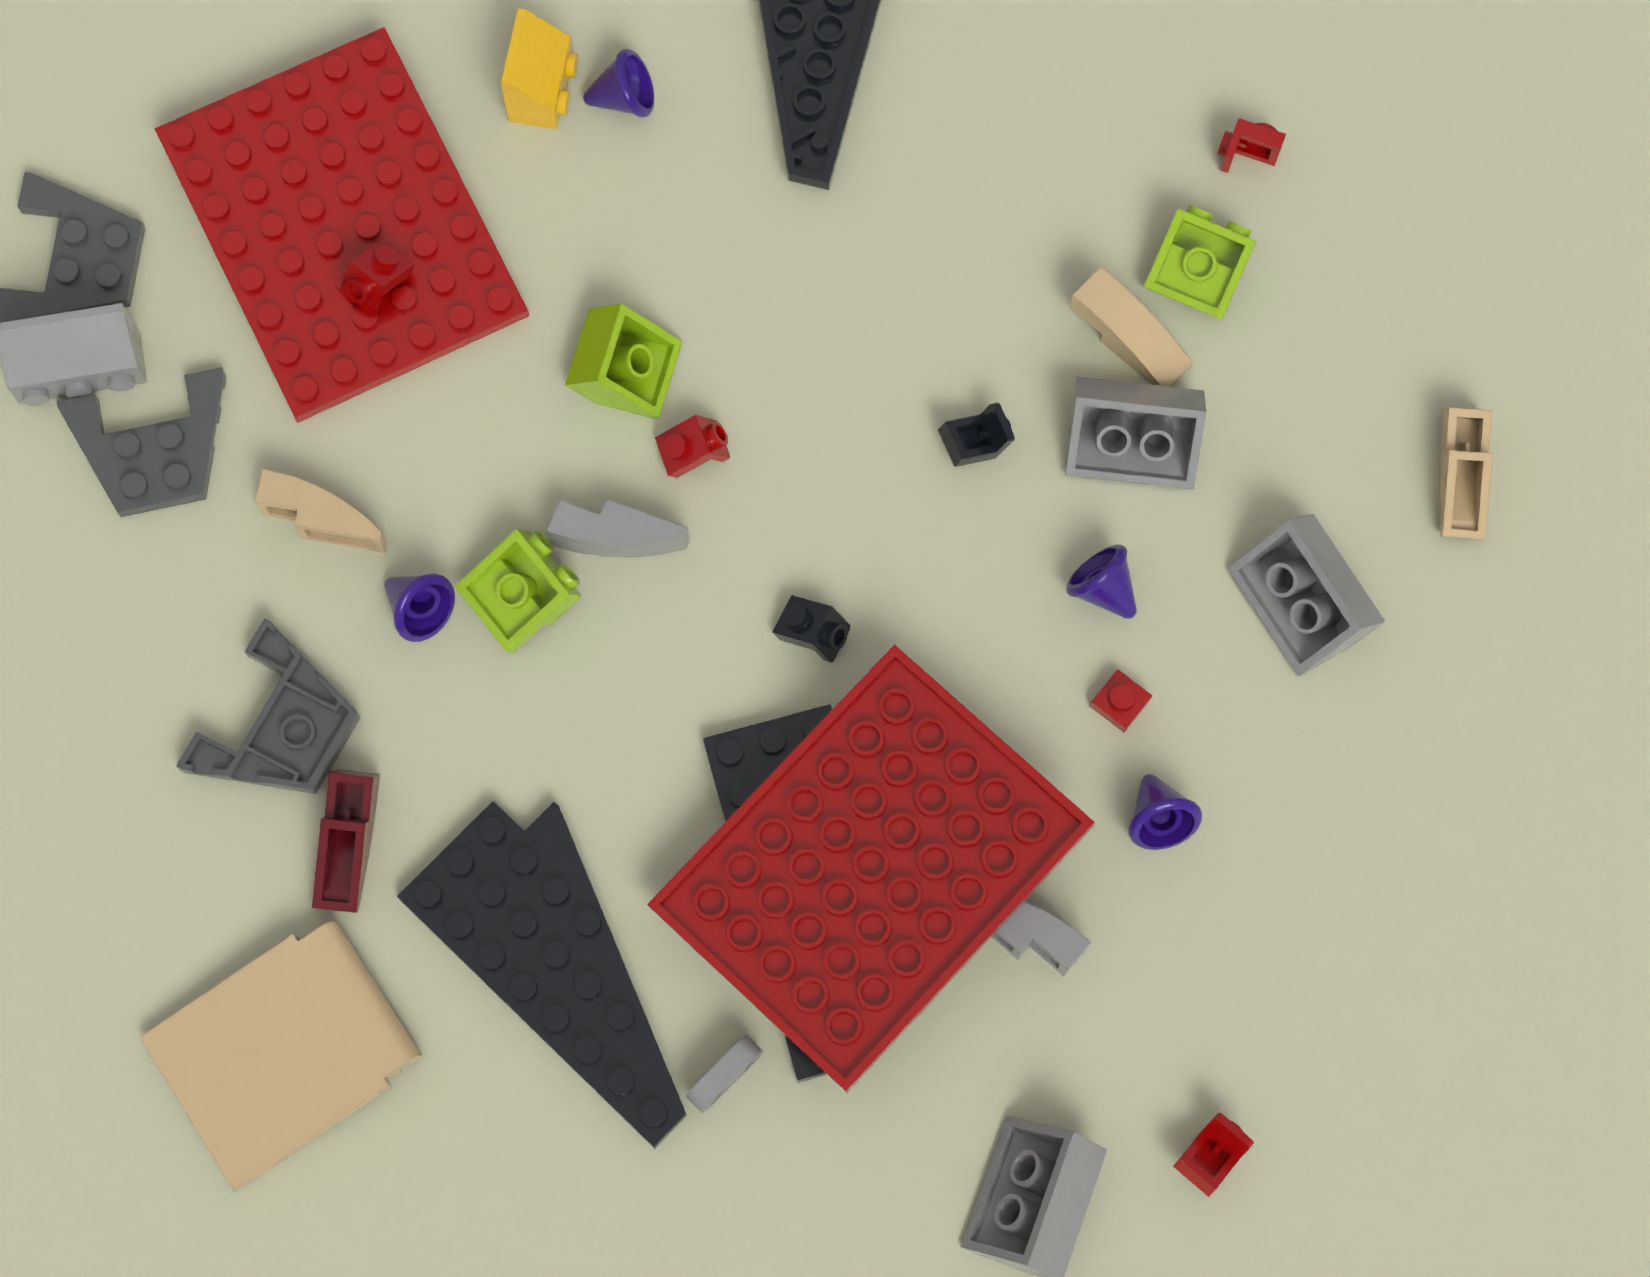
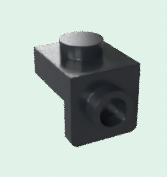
[938,403,1015,467]
[772,595,851,663]

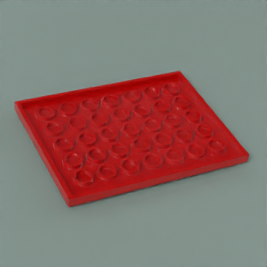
[154,27,529,423]
[647,644,1095,1093]

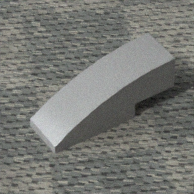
[546,499,690,558]
[992,902,1091,977]

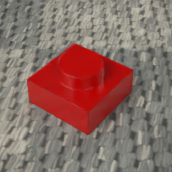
[1089,669,1153,733]

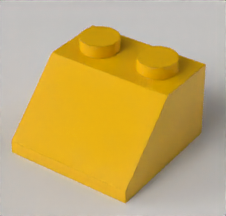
[501,8,579,130]

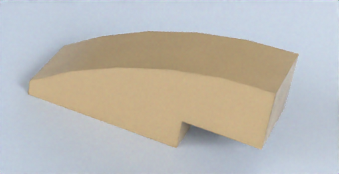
[1070,266,1193,387]
[1439,407,1493,540]
[255,469,387,553]

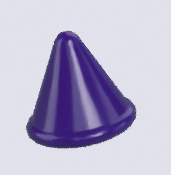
[583,49,654,118]
[1066,544,1137,619]
[384,573,455,642]
[1128,774,1202,850]

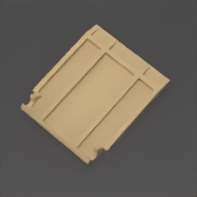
[140,920,422,1191]

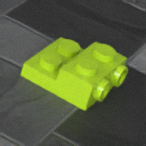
[1144,205,1256,320]
[455,529,582,653]

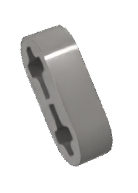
[686,1035,763,1113]

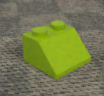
[565,303,682,419]

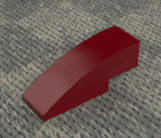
[312,769,380,913]

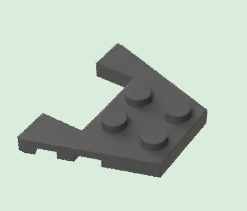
[0,172,145,323]
[57,367,226,517]
[176,618,361,794]

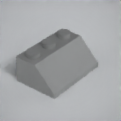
[0,303,147,406]
[1065,376,1207,489]
[1227,514,1385,676]
[960,1116,1107,1277]

